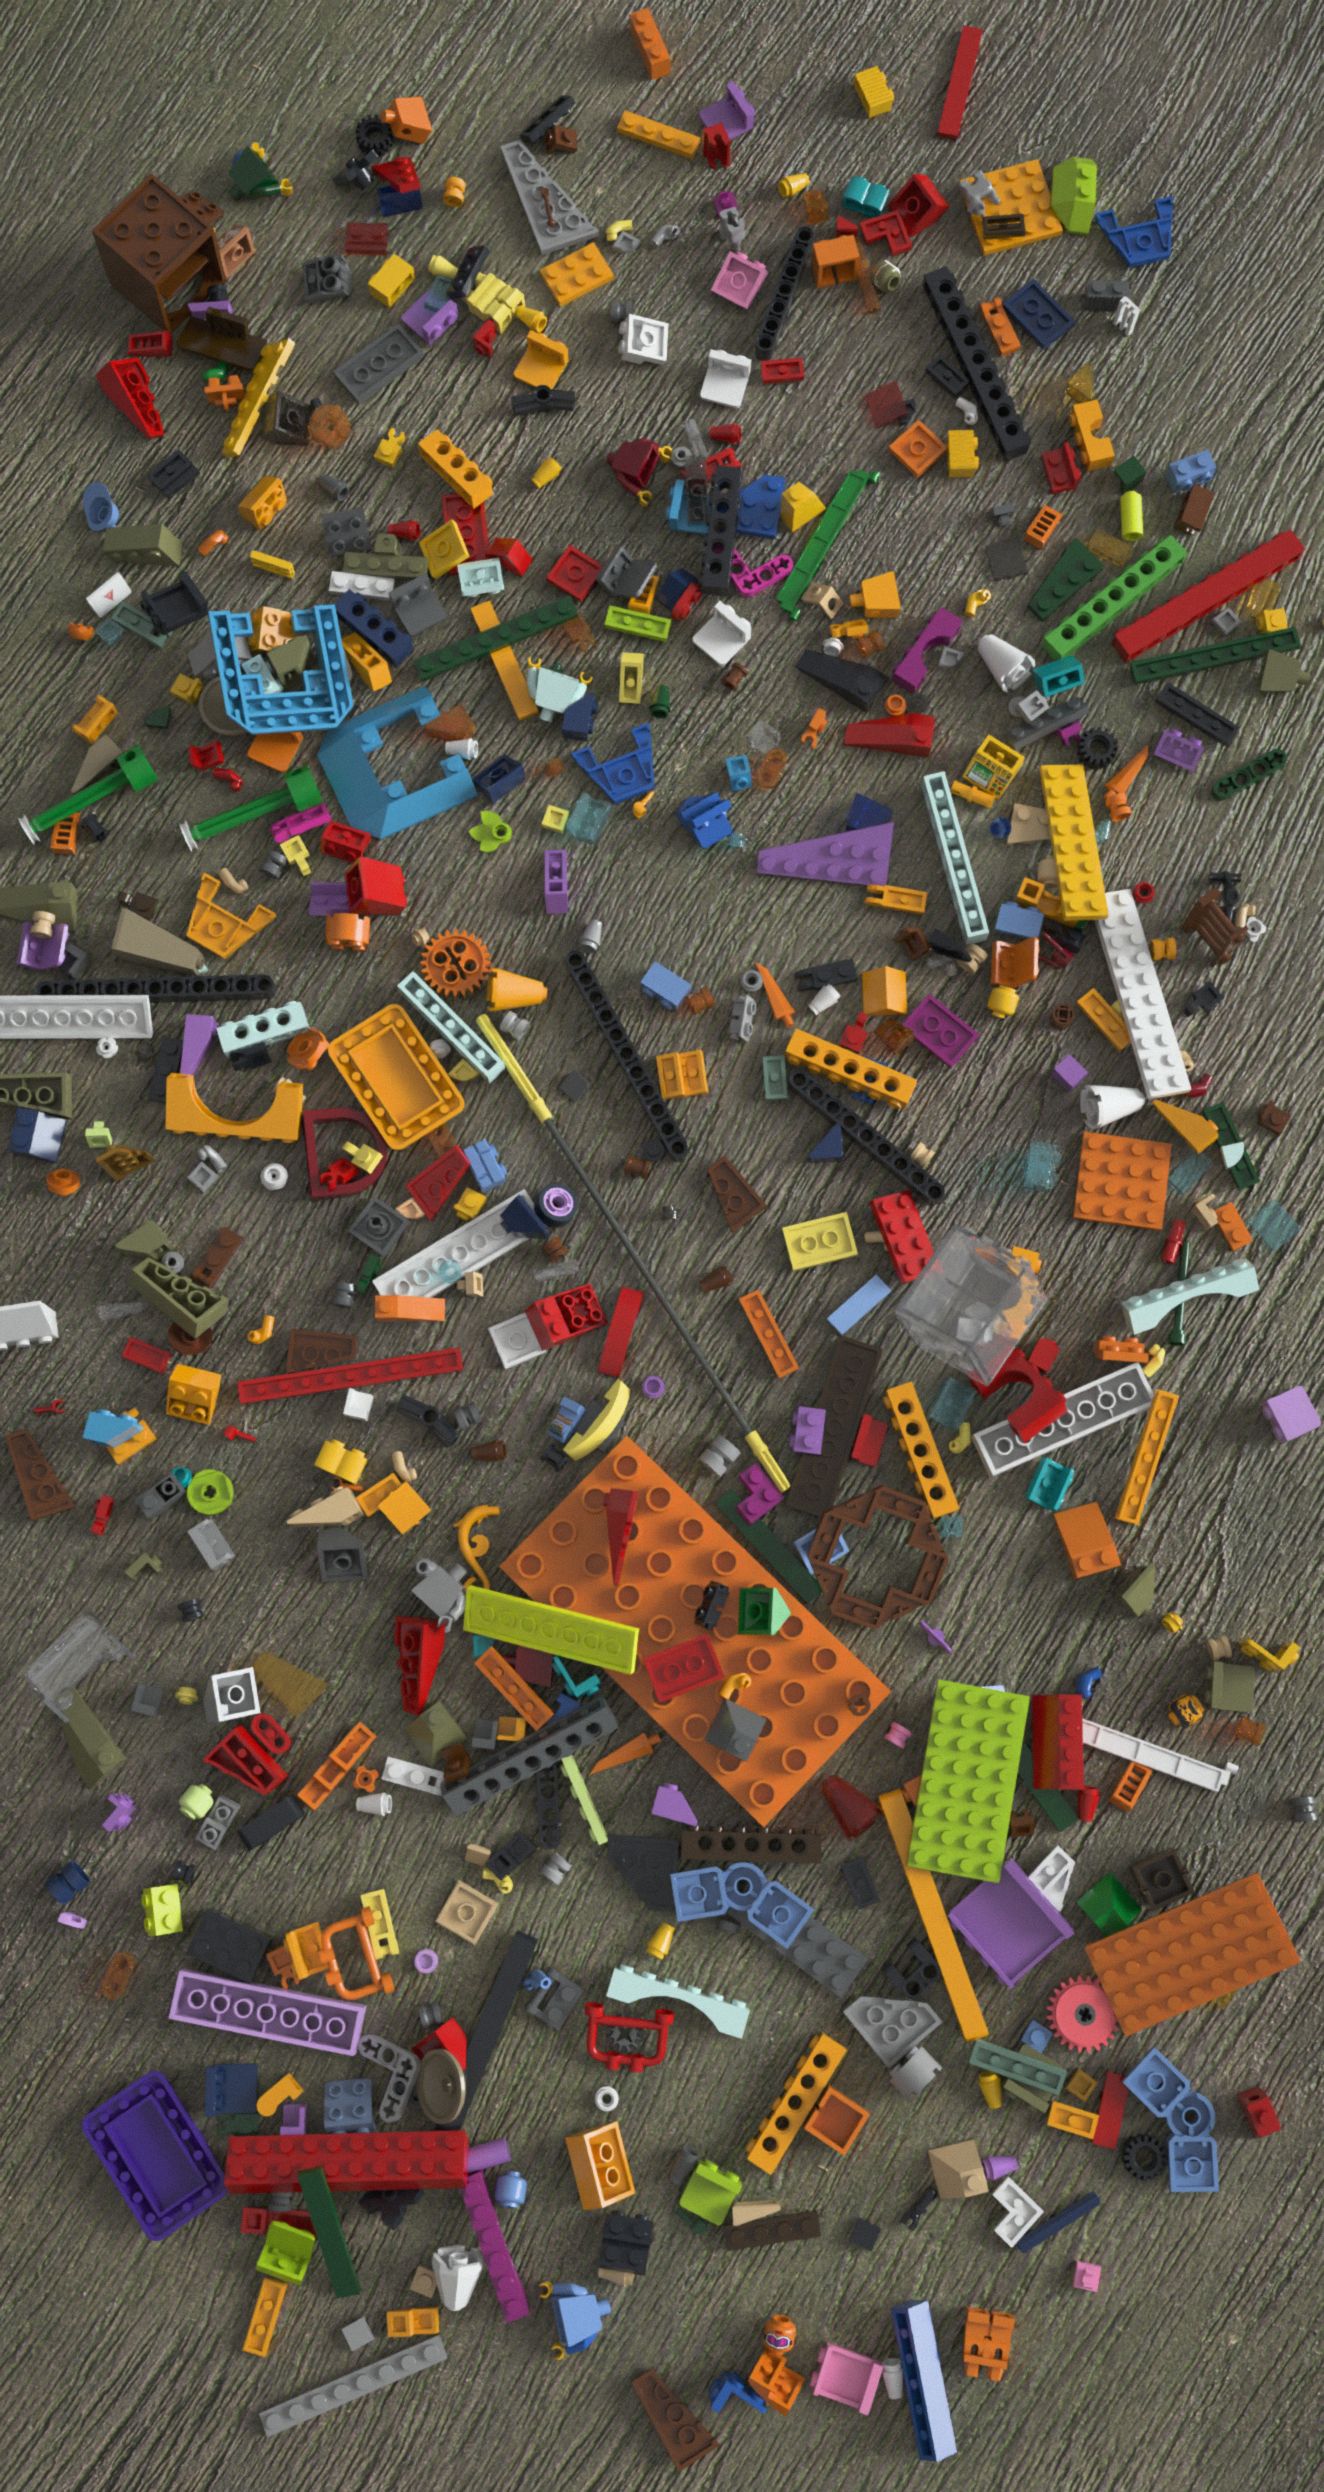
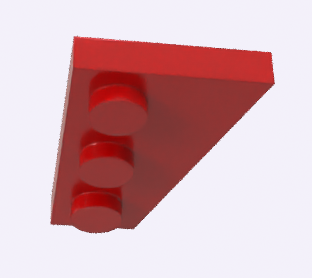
[405,1145,471,1221]

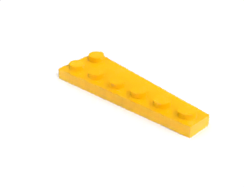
[221,338,295,458]

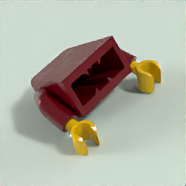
[606,438,672,507]

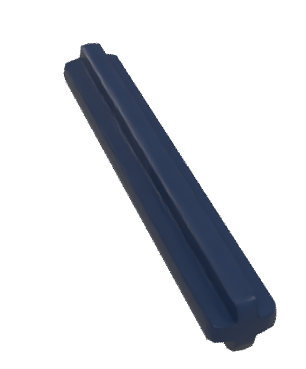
[1016,2192,1101,2254]

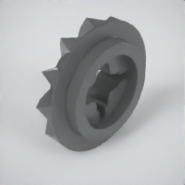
[606,2013,644,2053]

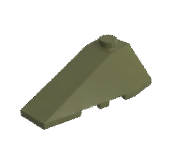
[0,882,77,932]
[55,1687,128,1789]

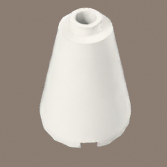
[978,634,1035,692]
[1080,1085,1145,1129]

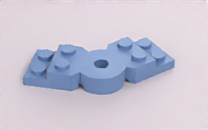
[670,1862,815,1949]
[1121,2046,1219,2192]

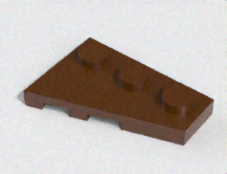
[707,1155,767,1235]

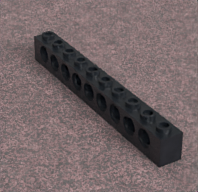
[922,266,1031,462]

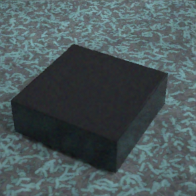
[849,2217,881,2252]

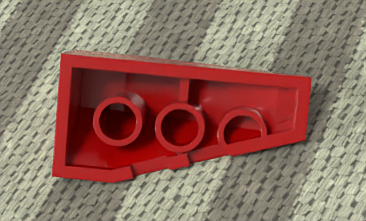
[603,1488,638,1586]
[394,1616,445,1716]

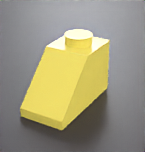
[619,652,644,704]

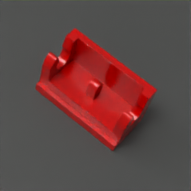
[702,122,731,169]

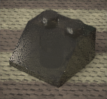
[260,390,312,446]

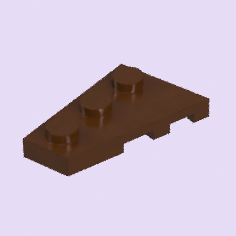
[286,1329,358,1373]

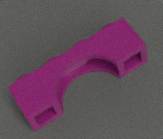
[892,607,963,695]

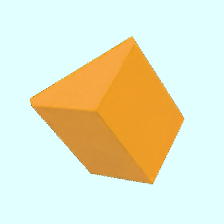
[862,966,907,1016]

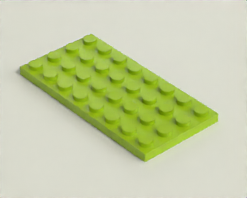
[906,1679,1030,1883]

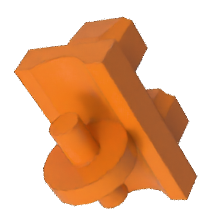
[204,375,245,411]

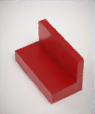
[850,1414,888,1467]

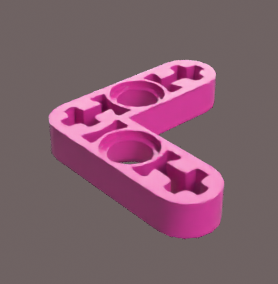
[716,548,793,598]

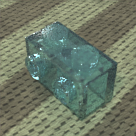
[1023,1141,1061,1192]

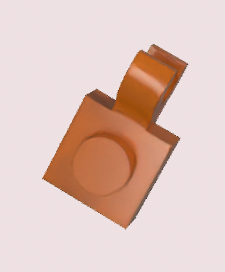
[801,708,827,750]

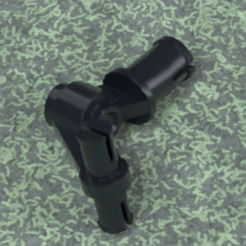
[1209,871,1241,924]

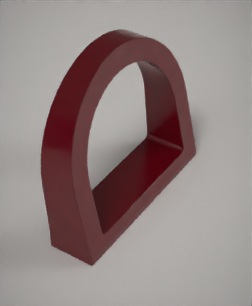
[302,1108,388,1202]

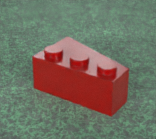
[202,1725,289,1795]

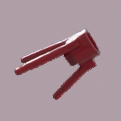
[1038,924,1075,969]

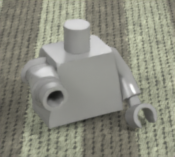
[411,1558,468,1633]

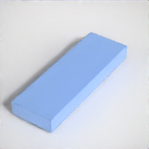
[827,1275,891,1335]

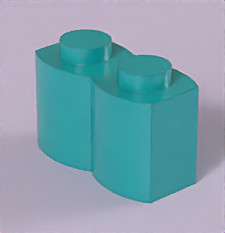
[842,176,890,218]

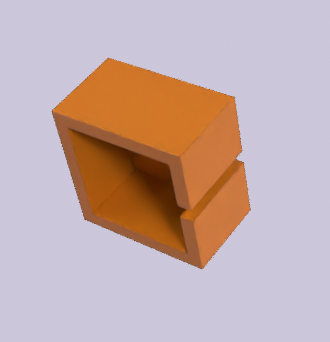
[811,235,860,289]
[803,2084,870,2156]

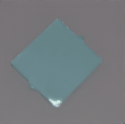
[1248,1200,1302,1252]

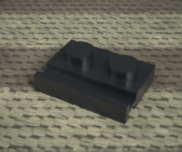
[147,449,200,500]

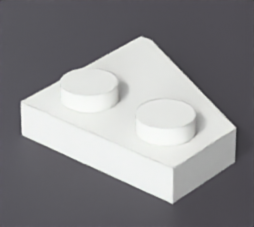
[1028,1845,1075,1912]

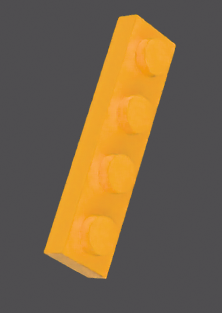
[617,110,700,159]

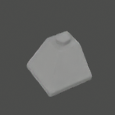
[203,1667,260,1723]

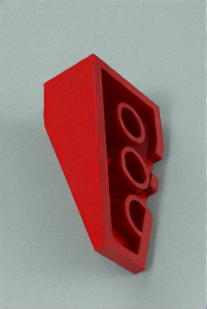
[95,358,165,439]
[844,713,935,758]

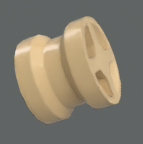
[910,1142,935,1169]
[1206,1635,1232,1661]

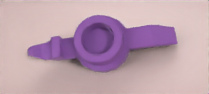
[919,1620,953,1654]

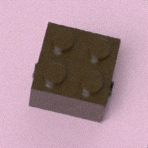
[1128,1847,1195,1912]

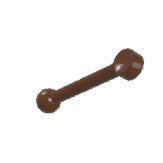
[541,188,555,227]

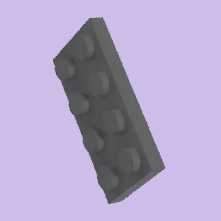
[333,324,424,405]

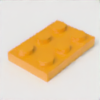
[540,242,614,307]

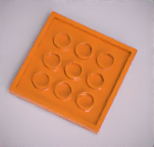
[1072,1131,1172,1231]

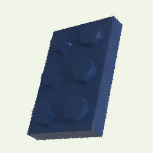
[1003,278,1075,350]

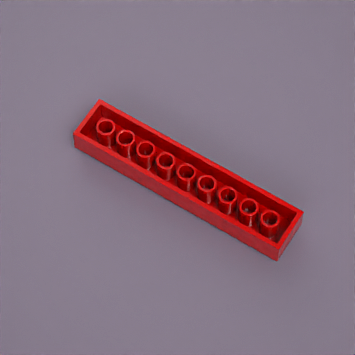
[224,2130,469,2194]

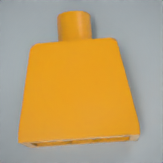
[849,571,901,618]

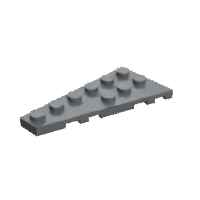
[500,140,600,255]

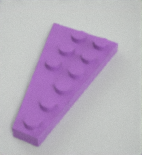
[757,821,894,886]

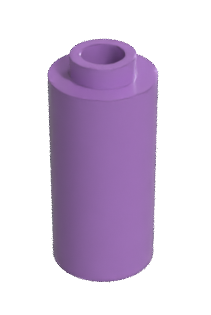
[468,2137,511,2174]

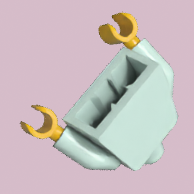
[527,657,592,722]

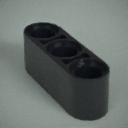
[236,1794,305,1852]

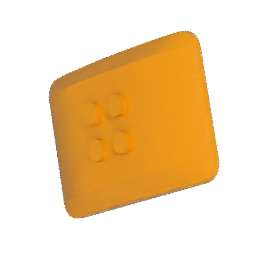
[328,1004,465,1150]

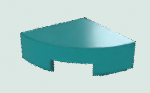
[473,1635,495,1658]

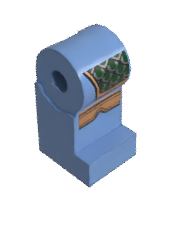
[548,1396,587,1444]

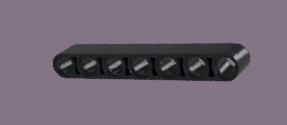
[755,226,814,361]

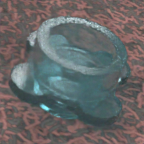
[726,833,748,847]
[941,1515,964,1538]

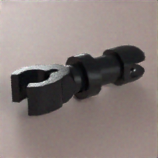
[901,2186,937,2231]

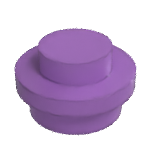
[642,1376,664,1399]

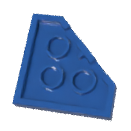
[718,475,786,539]

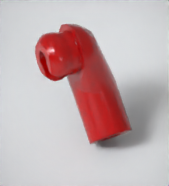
[213,768,243,792]

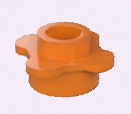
[353,1766,379,1792]

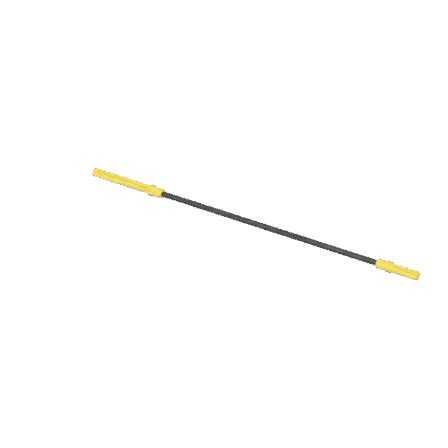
[476,1014,791,1493]

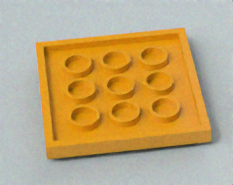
[959,159,1063,256]

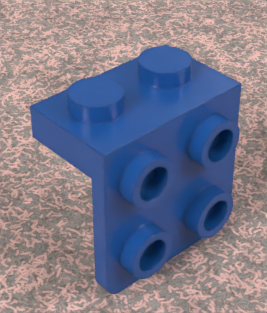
[708,2370,767,2414]

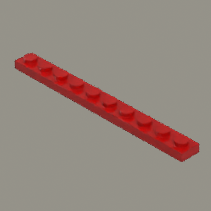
[237,1348,463,1405]

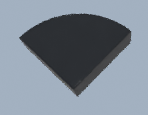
[894,399,915,426]

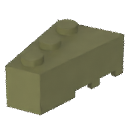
[103,524,183,566]

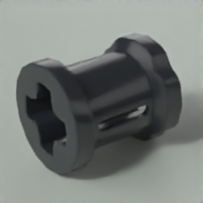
[80,814,108,843]
[540,1443,570,1473]

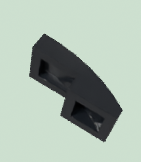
[485,1831,537,1881]

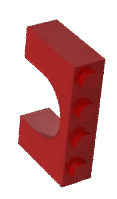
[967,1343,1068,1443]

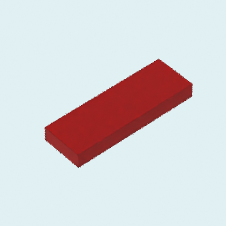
[1091,2071,1129,2150]

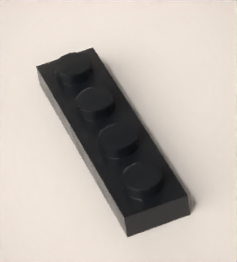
[1155,682,1240,747]

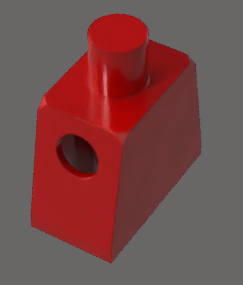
[1236,2086,1281,2139]

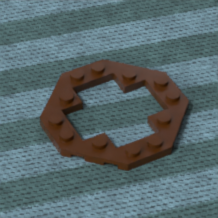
[806,1485,949,1629]

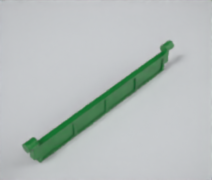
[775,469,880,621]

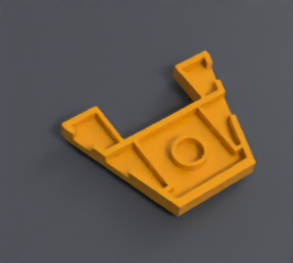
[186,872,276,960]

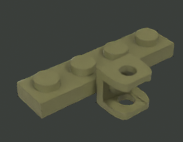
[343,533,429,580]

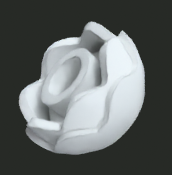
[260,1163,288,1190]

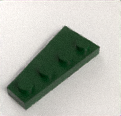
[1028,537,1104,622]

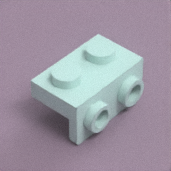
[457,558,504,597]
[242,654,284,694]

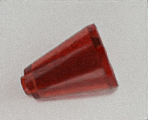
[821,1775,884,1842]

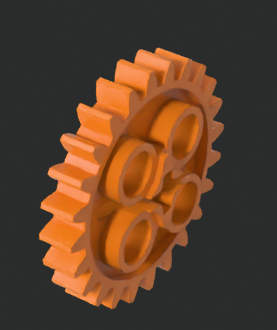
[420,929,492,999]

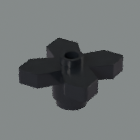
[332,149,378,191]
[358,2189,424,2230]

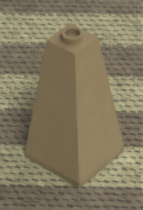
[111,907,204,976]

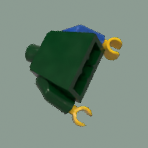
[228,142,293,201]

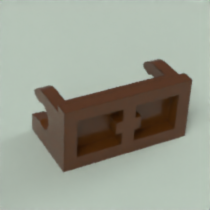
[1173,484,1215,535]

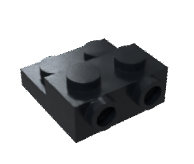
[598,2210,653,2276]

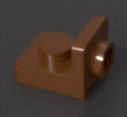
[1256,1100,1291,1136]
[440,1743,471,1784]

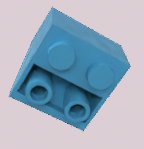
[83,1409,143,1448]

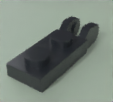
[794,958,858,992]

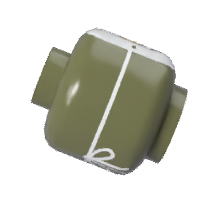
[870,260,901,293]

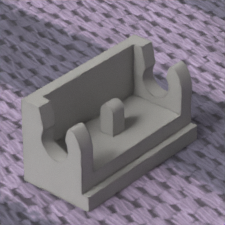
[187,1519,236,1570]

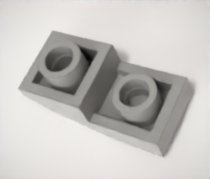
[196,1795,241,1850]

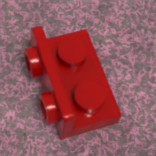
[1041,442,1081,494]
[320,821,371,863]

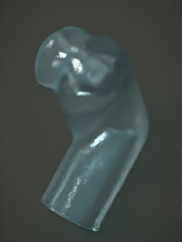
[1095,819,1112,846]

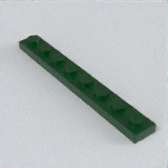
[413,595,578,682]
[1129,626,1301,685]

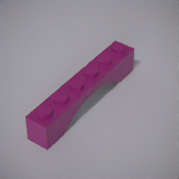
[460,2170,531,2323]

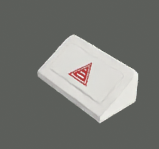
[86,572,132,618]

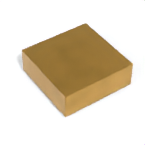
[1065,2067,1098,2102]

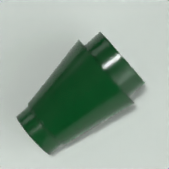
[649,685,671,719]

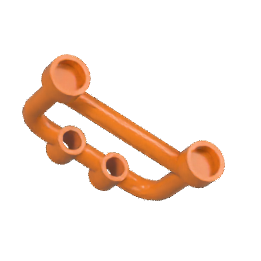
[318,1906,395,2000]

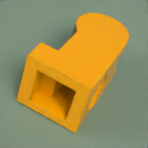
[257,2073,304,2116]

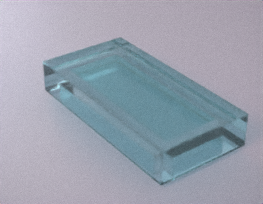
[424,275,452,313]
[1168,1151,1214,1195]

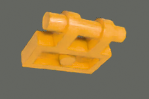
[106,1407,156,1464]

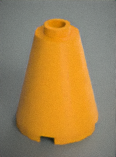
[487,967,547,1012]

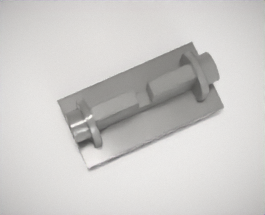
[729,994,756,1043]

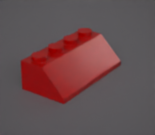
[1031,1695,1084,1790]

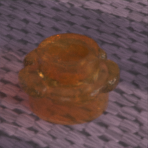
[544,758,564,777]

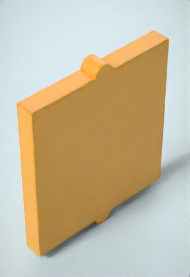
[377,1481,431,1534]

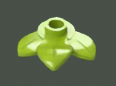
[469,811,512,852]

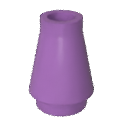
[981,2155,1018,2181]

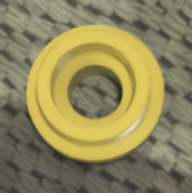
[175,1687,198,1705]

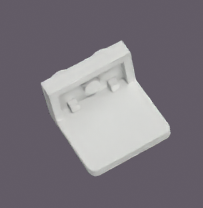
[700,349,751,408]
[693,601,751,666]

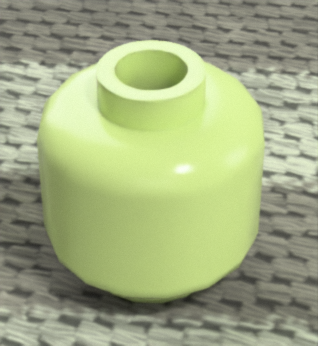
[179,1784,214,1820]

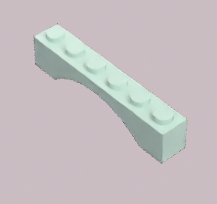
[1121,1258,1259,1335]
[606,1964,750,2039]

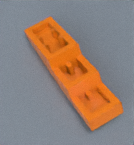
[297,1721,377,1812]

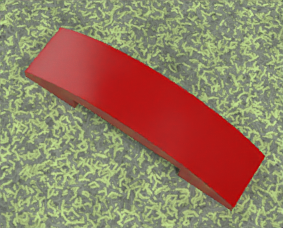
[598,1287,644,1378]
[241,2206,318,2240]

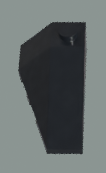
[795,650,889,713]

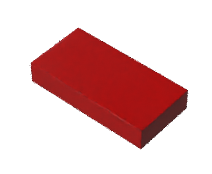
[121,1336,172,1374]

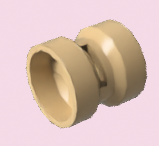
[30,911,56,939]
[957,944,988,974]

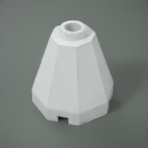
[432,2245,484,2311]

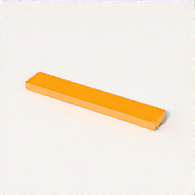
[470,601,539,721]
[1115,1389,1179,1525]

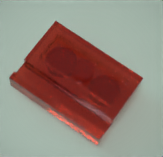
[345,222,389,255]

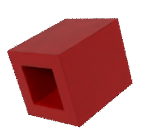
[1027,1338,1060,1375]

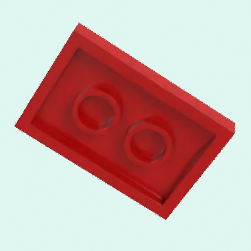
[643,1633,725,1703]

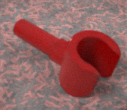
[34,1399,66,1414]
[223,1426,256,1443]

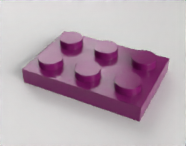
[901,994,980,1069]

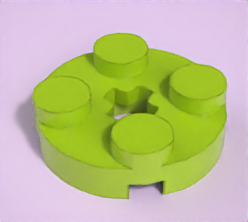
[187,1469,234,1515]

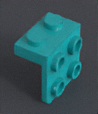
[552,1655,602,1699]

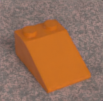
[1053,1502,1121,1580]

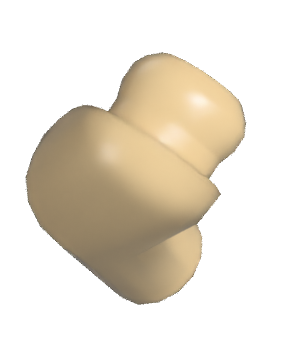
[218,868,249,894]
[391,1451,417,1482]

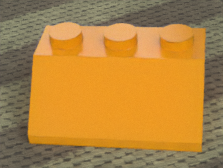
[565,2121,635,2210]

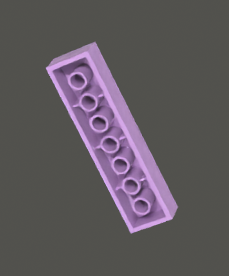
[169,1968,367,2056]

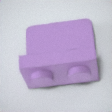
[1261,1386,1321,1444]

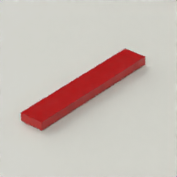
[937,25,983,140]

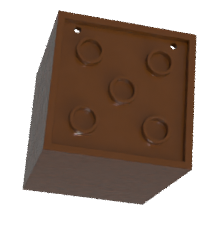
[92,173,226,335]

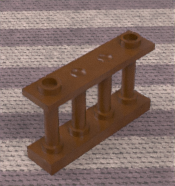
[1181,887,1249,967]

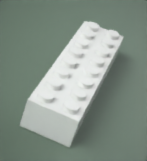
[971,1362,1154,1478]

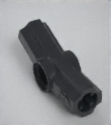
[511,385,575,416]
[396,1395,461,1449]

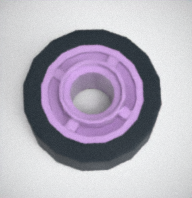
[534,1183,578,1228]

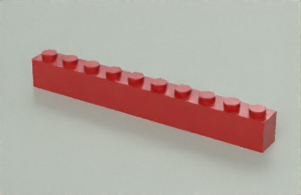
[1111,529,1305,664]

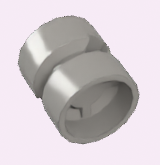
[698,1435,741,1477]

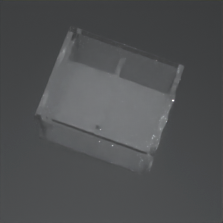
[894,1223,1048,1387]

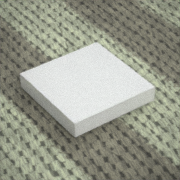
[488,1313,547,1370]

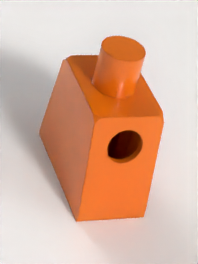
[380,97,432,144]

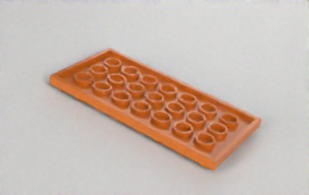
[1084,1871,1301,2037]

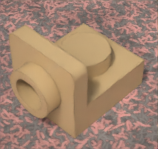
[1191,1194,1218,1231]

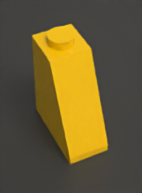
[780,482,826,532]

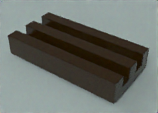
[981,214,1026,240]

